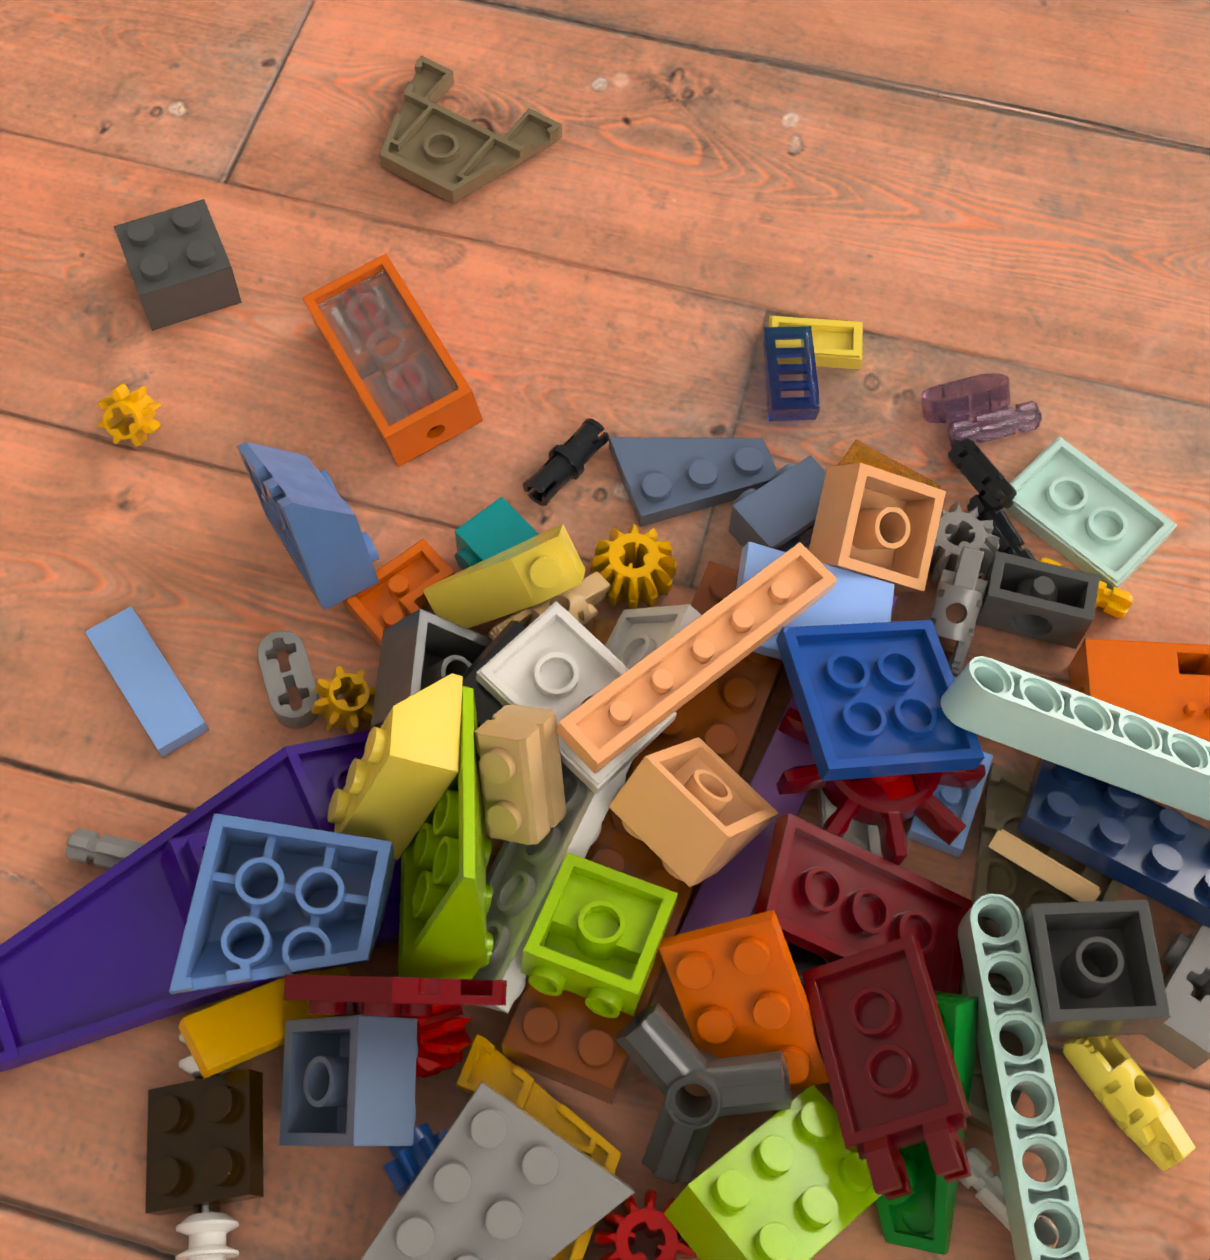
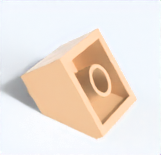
[608,737,779,887]

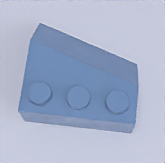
[237,442,379,610]
[169,813,396,994]

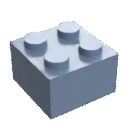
[279,1015,418,1147]

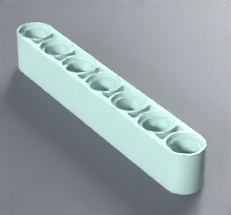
[940,656,1210,821]
[958,893,1089,1260]

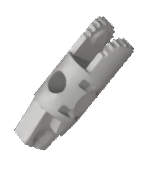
[929,546,988,678]

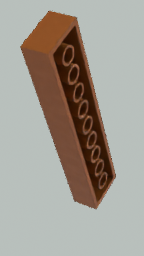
[502,561,784,1104]

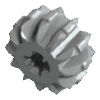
[929,501,1000,585]

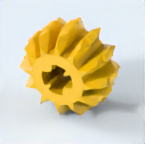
[590,523,677,609]

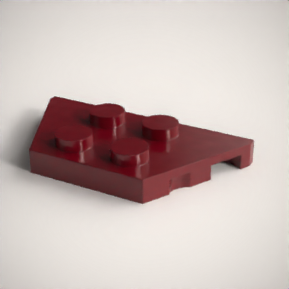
[283,974,507,1016]

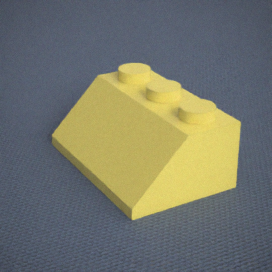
[328,674,463,860]

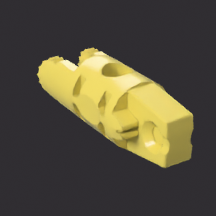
[1062,1035,1195,1171]

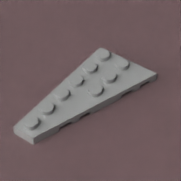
[359,1081,635,1260]

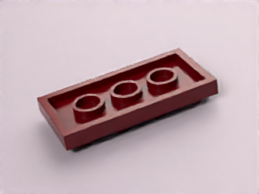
[754,813,973,994]

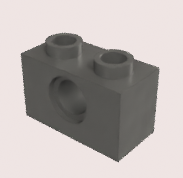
[976,551,1100,649]

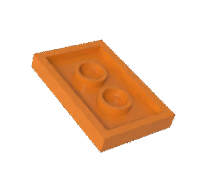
[659,910,829,1091]

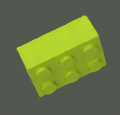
[664,1084,882,1260]

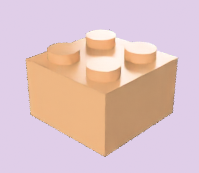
[809,462,946,592]

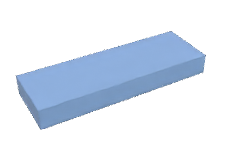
[85,606,209,757]

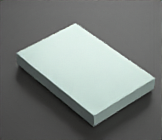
[1003,436,1177,590]

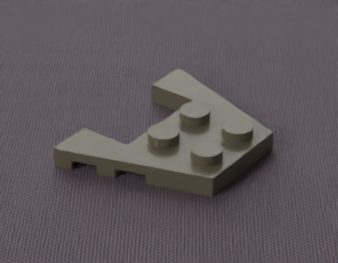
[379,55,562,204]

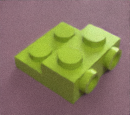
[521,852,678,1018]

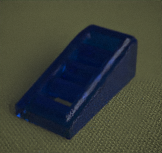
[763,326,820,421]

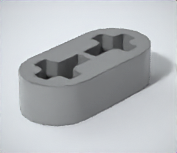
[257,630,320,729]

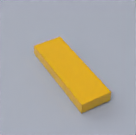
[178,966,354,1079]

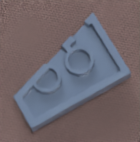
[609,437,777,527]

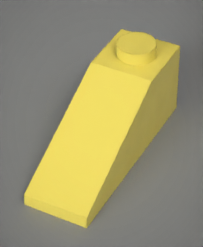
[423,523,586,629]

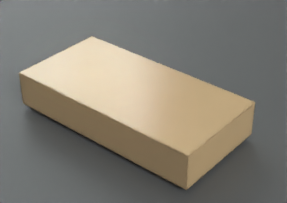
[987,829,1101,902]

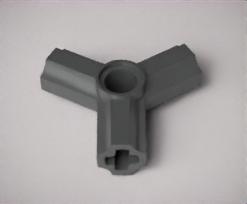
[616,1002,792,1185]

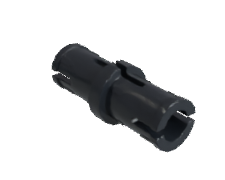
[523,418,609,506]

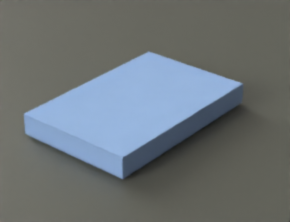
[736,541,895,660]

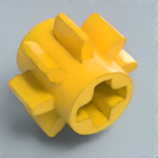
[97,383,162,447]
[311,666,376,734]

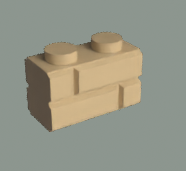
[474,704,567,845]

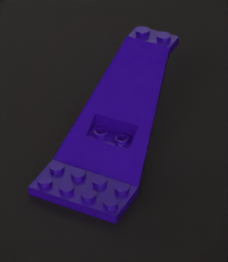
[0,730,401,1072]

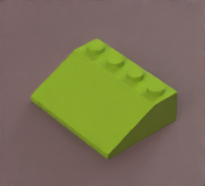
[398,686,493,979]

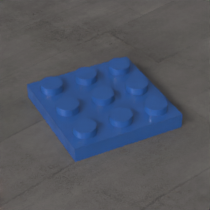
[776,620,985,781]

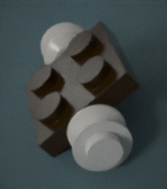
[145,1034,264,1260]

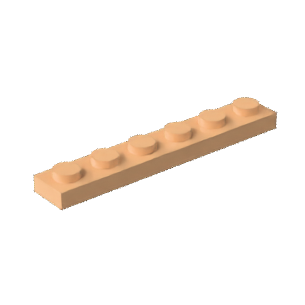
[556,542,838,774]

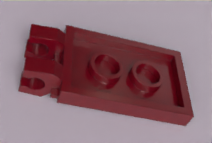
[801,934,972,1200]

